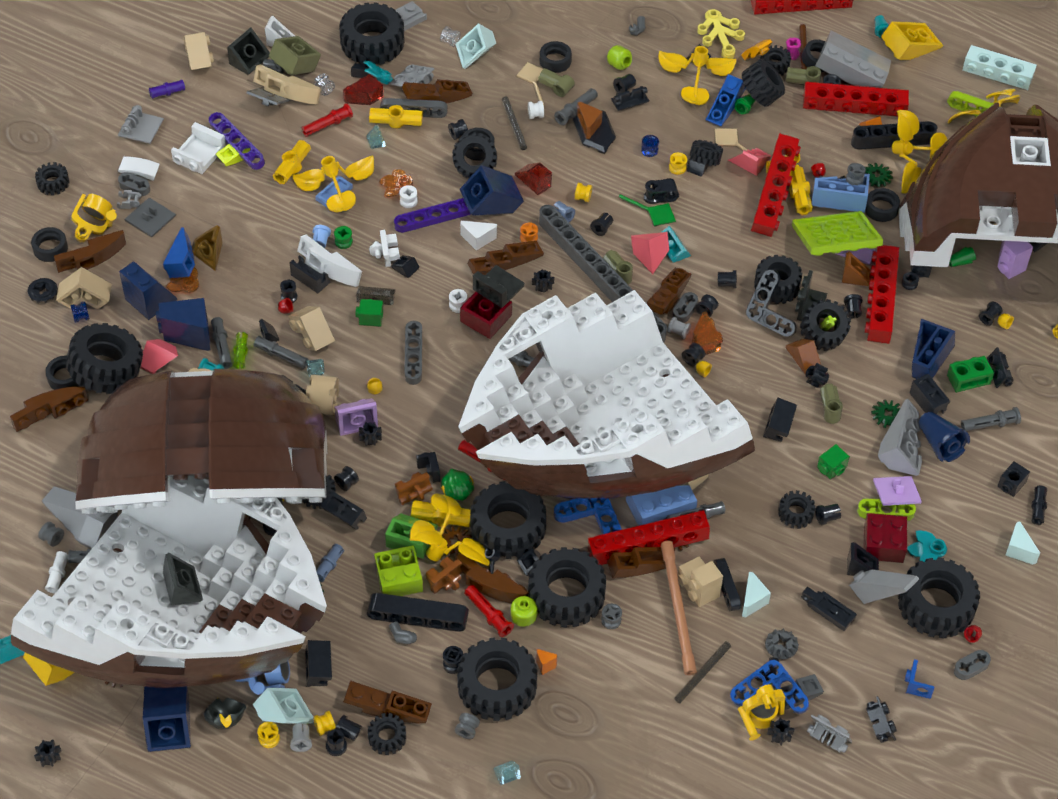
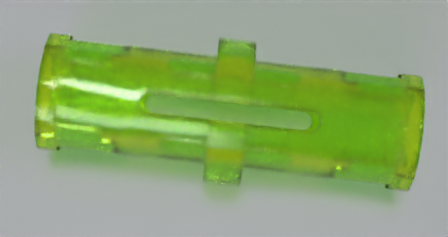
[233,332,248,369]

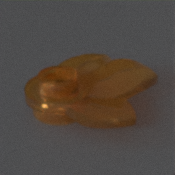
[379,169,413,197]
[166,267,199,293]

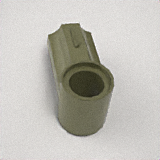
[786,66,821,84]
[538,68,575,97]
[603,250,633,284]
[820,384,843,424]

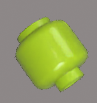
[607,45,632,70]
[510,596,537,627]

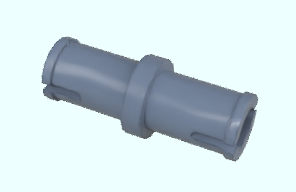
[316,544,344,582]

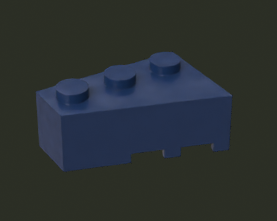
[912,319,955,379]

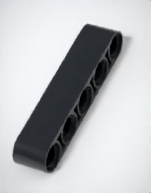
[851,121,938,150]
[367,593,469,631]

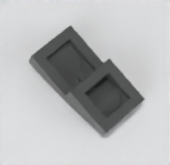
[781,674,824,710]

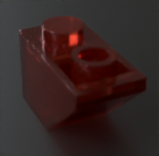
[343,74,384,105]
[515,162,552,195]

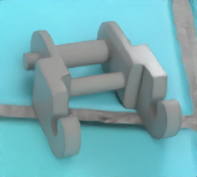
[116,190,141,209]

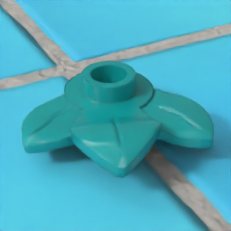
[363,61,393,85]
[907,530,947,562]

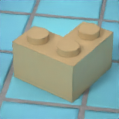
[183,32,214,70]
[56,267,112,309]
[289,306,335,351]
[678,556,723,607]

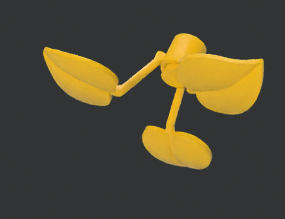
[658,46,737,105]
[948,89,1020,124]
[892,110,948,194]
[293,155,374,212]
[410,493,490,566]

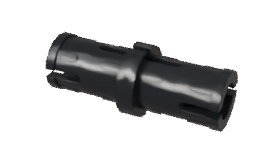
[1031,485,1048,525]

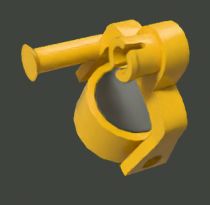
[71,194,117,242]
[738,684,786,741]

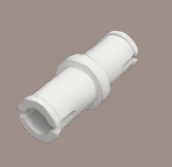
[45,551,68,593]

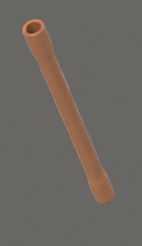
[661,541,697,676]

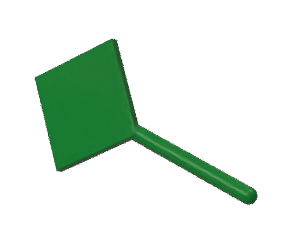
[619,194,676,227]

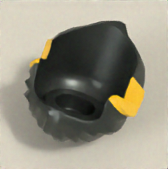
[203,698,246,729]

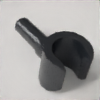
[484,548,500,574]

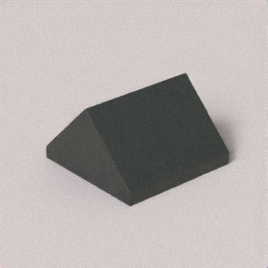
[227,27,270,75]
[163,552,203,605]

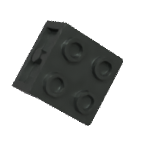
[473,265,525,308]
[795,270,828,325]

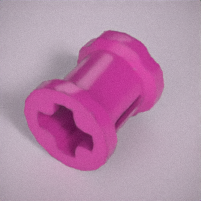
[786,38,801,60]

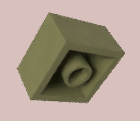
[269,36,321,75]

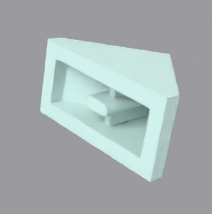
[1006,521,1040,565]
[742,572,771,617]

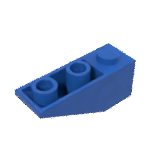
[706,74,746,127]
[163,227,195,278]

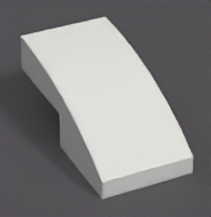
[118,157,159,181]

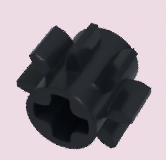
[532,269,555,293]
[805,363,829,388]
[359,422,382,446]
[767,717,795,746]
[34,739,62,767]

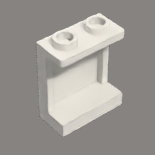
[171,122,226,174]

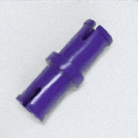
[149,79,185,99]

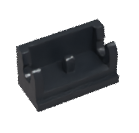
[289,255,330,294]
[910,374,950,414]
[763,397,797,442]
[320,491,367,530]
[305,640,332,687]

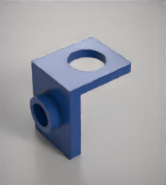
[904,659,934,699]

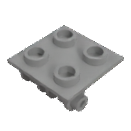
[389,64,434,87]
[118,105,164,144]
[807,714,852,753]

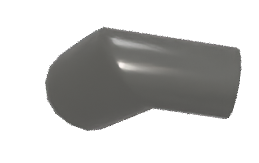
[629,16,646,36]
[263,59,284,74]
[389,622,417,644]

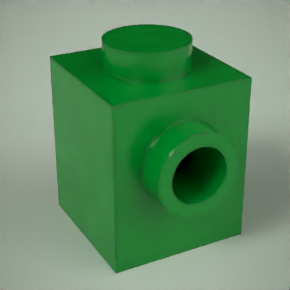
[355,299,384,327]
[817,444,850,480]

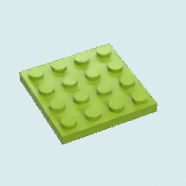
[792,211,883,256]

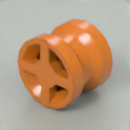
[520,222,538,242]

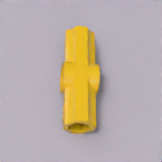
[369,105,423,128]
[272,140,311,184]
[789,165,813,215]
[411,500,471,527]

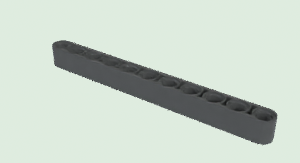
[539,205,667,343]

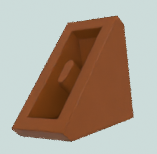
[577,102,602,139]
[842,251,871,286]
[785,339,821,374]

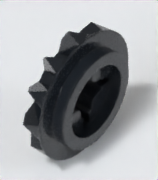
[27,278,58,304]

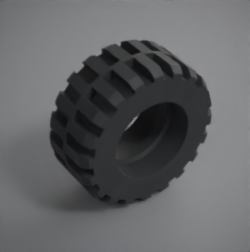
[339,2,405,65]
[66,323,143,394]
[470,481,547,559]
[528,547,606,628]
[898,558,980,638]
[457,637,538,721]

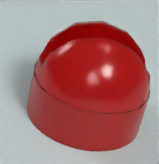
[811,163,826,178]
[278,298,293,314]
[964,625,982,643]

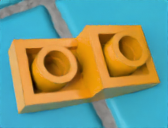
[741,39,772,60]

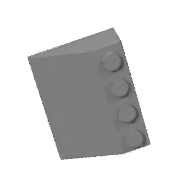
[815,30,891,88]

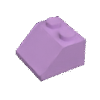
[997,241,1033,279]
[334,398,378,436]

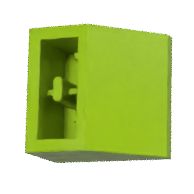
[374,545,423,596]

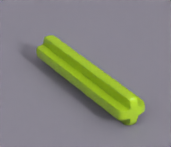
[819,315,837,332]

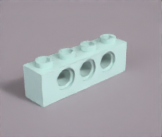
[963,45,1037,90]

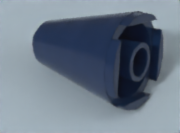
[919,412,970,462]

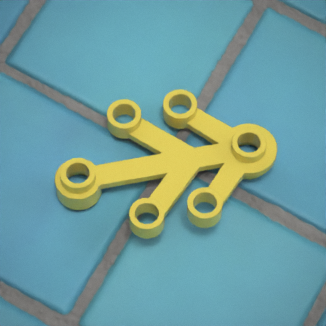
[697,9,745,59]

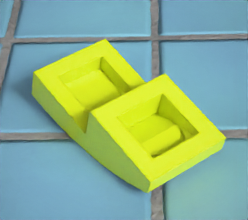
[216,144,251,166]

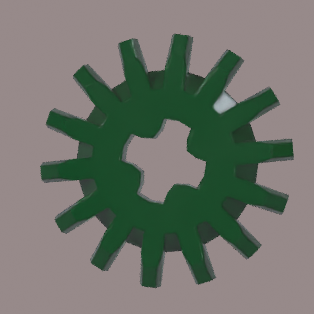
[863,163,893,188]
[871,399,900,428]

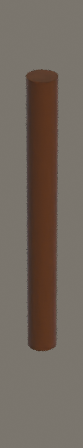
[799,24,807,69]

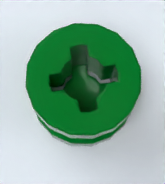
[334,226,353,249]

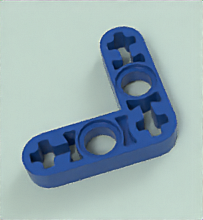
[554,498,622,534]
[730,660,809,714]

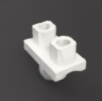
[369,230,400,267]

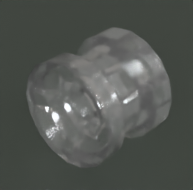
[440,26,460,47]
[313,73,335,96]

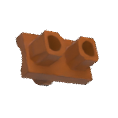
[395,472,433,505]
[426,557,462,594]

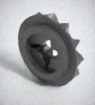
[765,628,799,659]

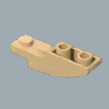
[253,64,321,105]

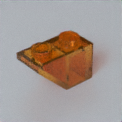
[692,312,723,355]

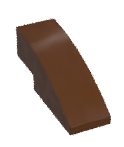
[607,547,666,578]

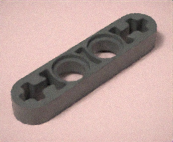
[380,98,448,118]
[405,321,422,385]

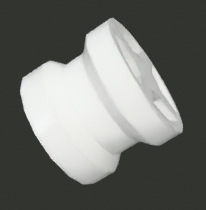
[528,101,544,119]
[399,186,418,208]
[449,289,467,313]

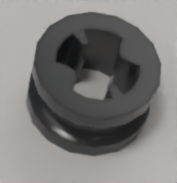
[902,272,919,290]

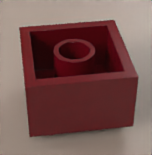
[460,291,512,339]
[864,513,907,563]

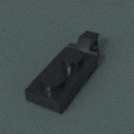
[801,586,857,631]

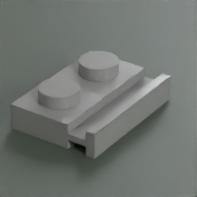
[396,1,427,31]

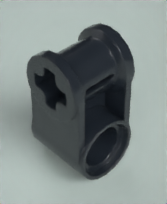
[644,178,679,204]

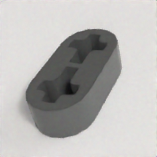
[118,172,150,196]
[673,292,698,323]
[954,650,991,680]

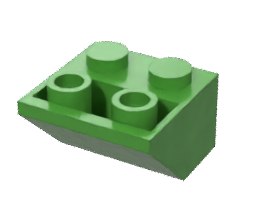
[385,513,438,559]

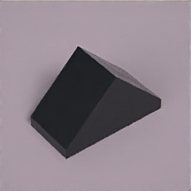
[847,542,879,576]

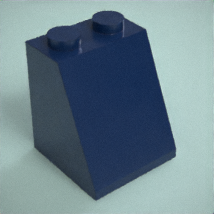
[460,165,524,216]
[119,261,177,320]
[156,298,211,351]
[143,686,191,752]

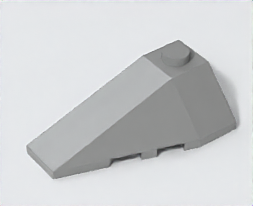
[878,399,922,476]
[42,487,118,549]
[849,570,919,604]

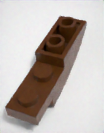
[402,79,473,104]
[54,230,126,273]
[646,267,692,315]
[10,387,88,432]
[456,552,528,604]
[343,681,432,723]

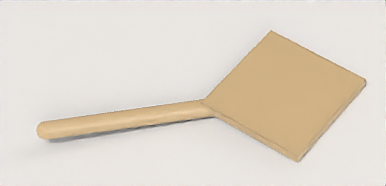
[516,62,544,106]
[715,129,747,151]

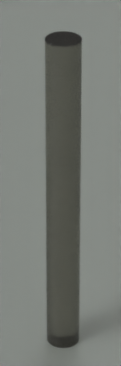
[502,96,527,150]
[674,641,731,703]

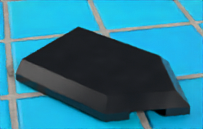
[573,110,616,154]

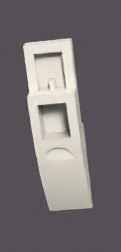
[297,235,362,287]

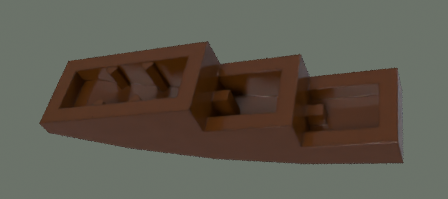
[467,241,544,275]

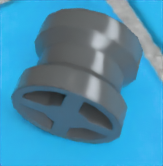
[846,163,865,185]
[38,522,64,547]
[601,603,622,629]
[455,713,480,739]

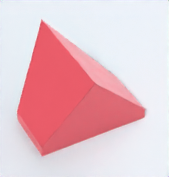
[728,148,771,176]
[631,232,669,274]
[140,339,178,374]

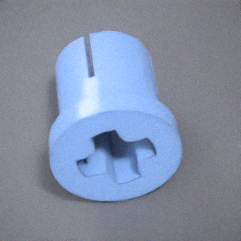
[313,225,331,248]

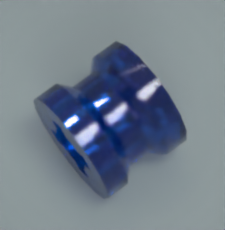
[641,135,659,157]
[70,301,90,323]

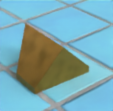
[192,225,223,271]

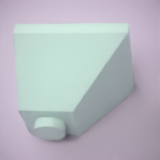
[455,23,496,69]
[253,688,314,724]

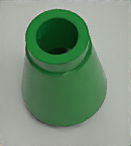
[735,94,755,114]
[949,247,976,268]

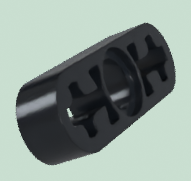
[713,558,741,611]

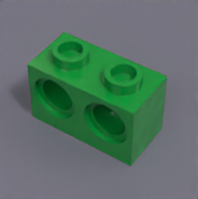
[947,356,994,393]

